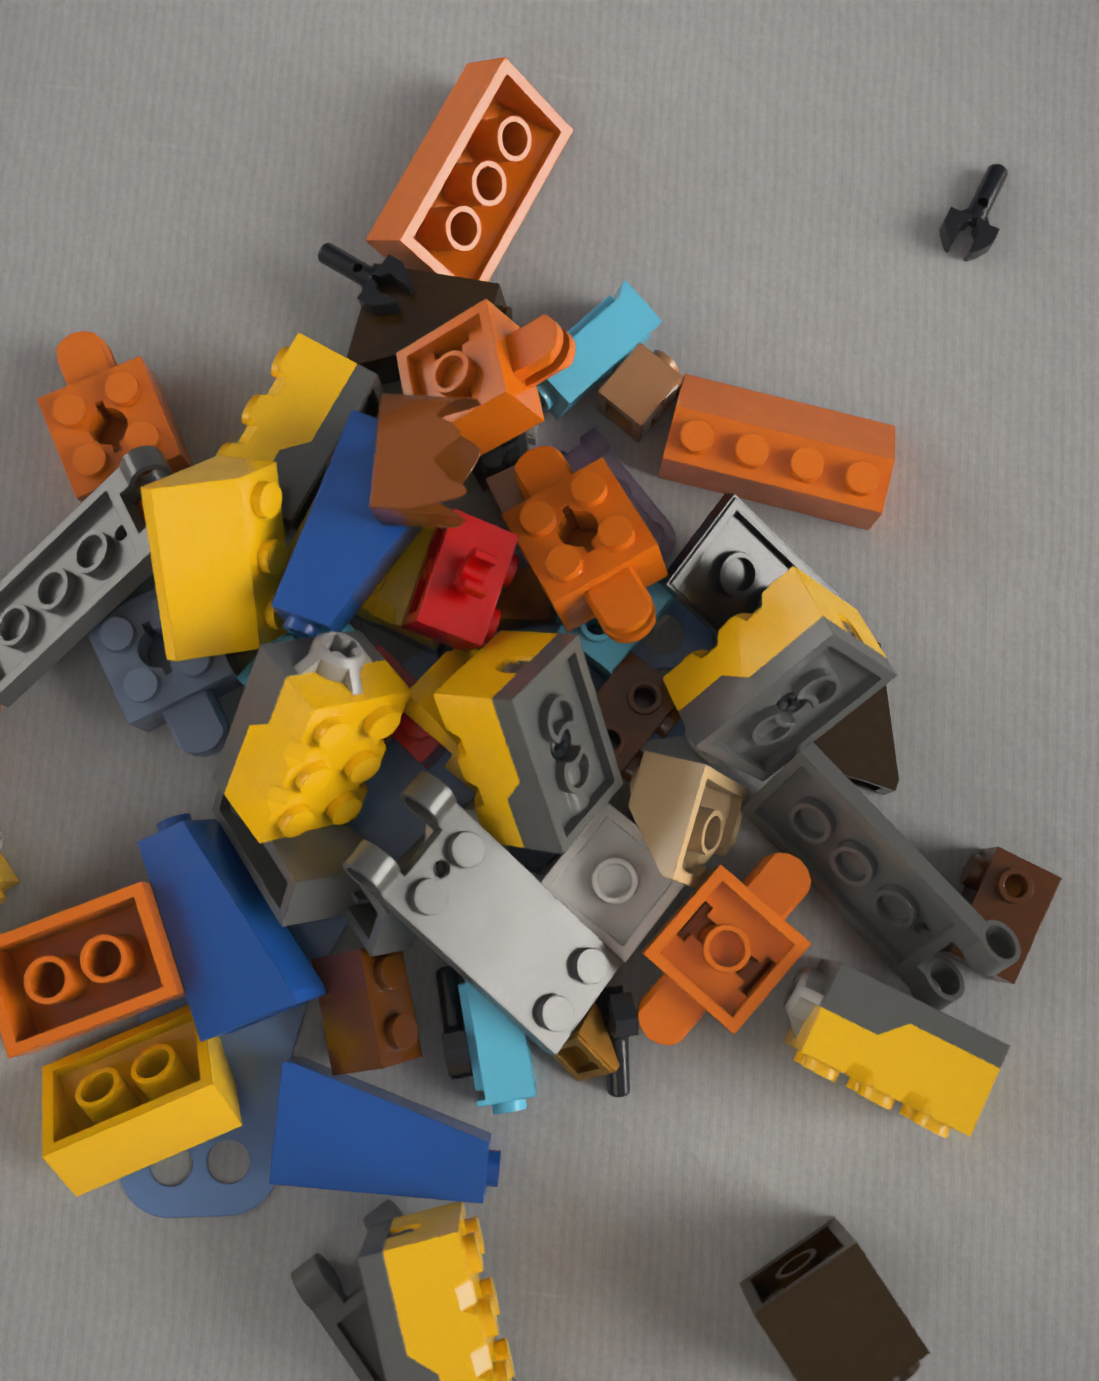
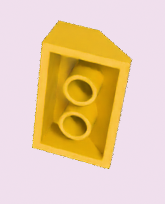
[140,455,289,661]
[42,1004,242,1197]

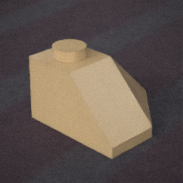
[628,750,750,889]

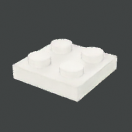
[541,803,685,962]

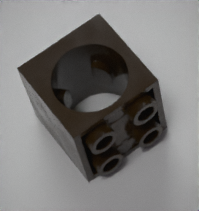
[739,1217,930,1381]

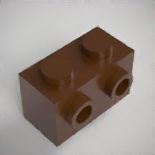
[596,651,681,783]
[938,847,1062,984]
[311,948,423,1076]

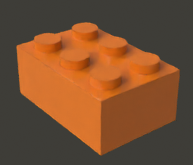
[0,881,186,1059]

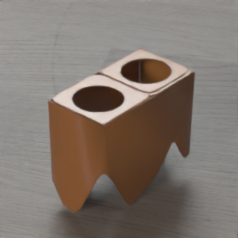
[369,394,481,528]

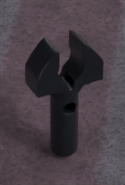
[939,163,1008,261]
[318,243,414,316]
[435,966,473,1080]
[595,985,638,1097]

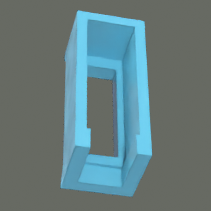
[537,280,662,420]
[458,979,537,1114]

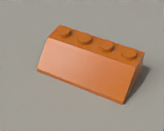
[365,57,573,282]
[658,374,895,530]

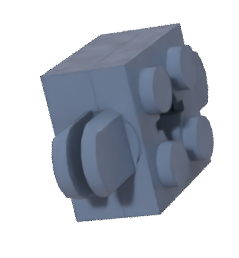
[87,573,243,757]

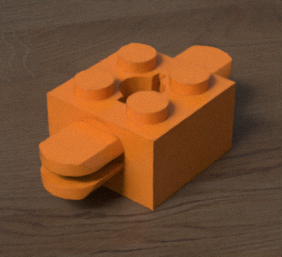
[376,299,576,457]
[37,331,193,523]
[501,446,669,643]
[637,852,812,1046]

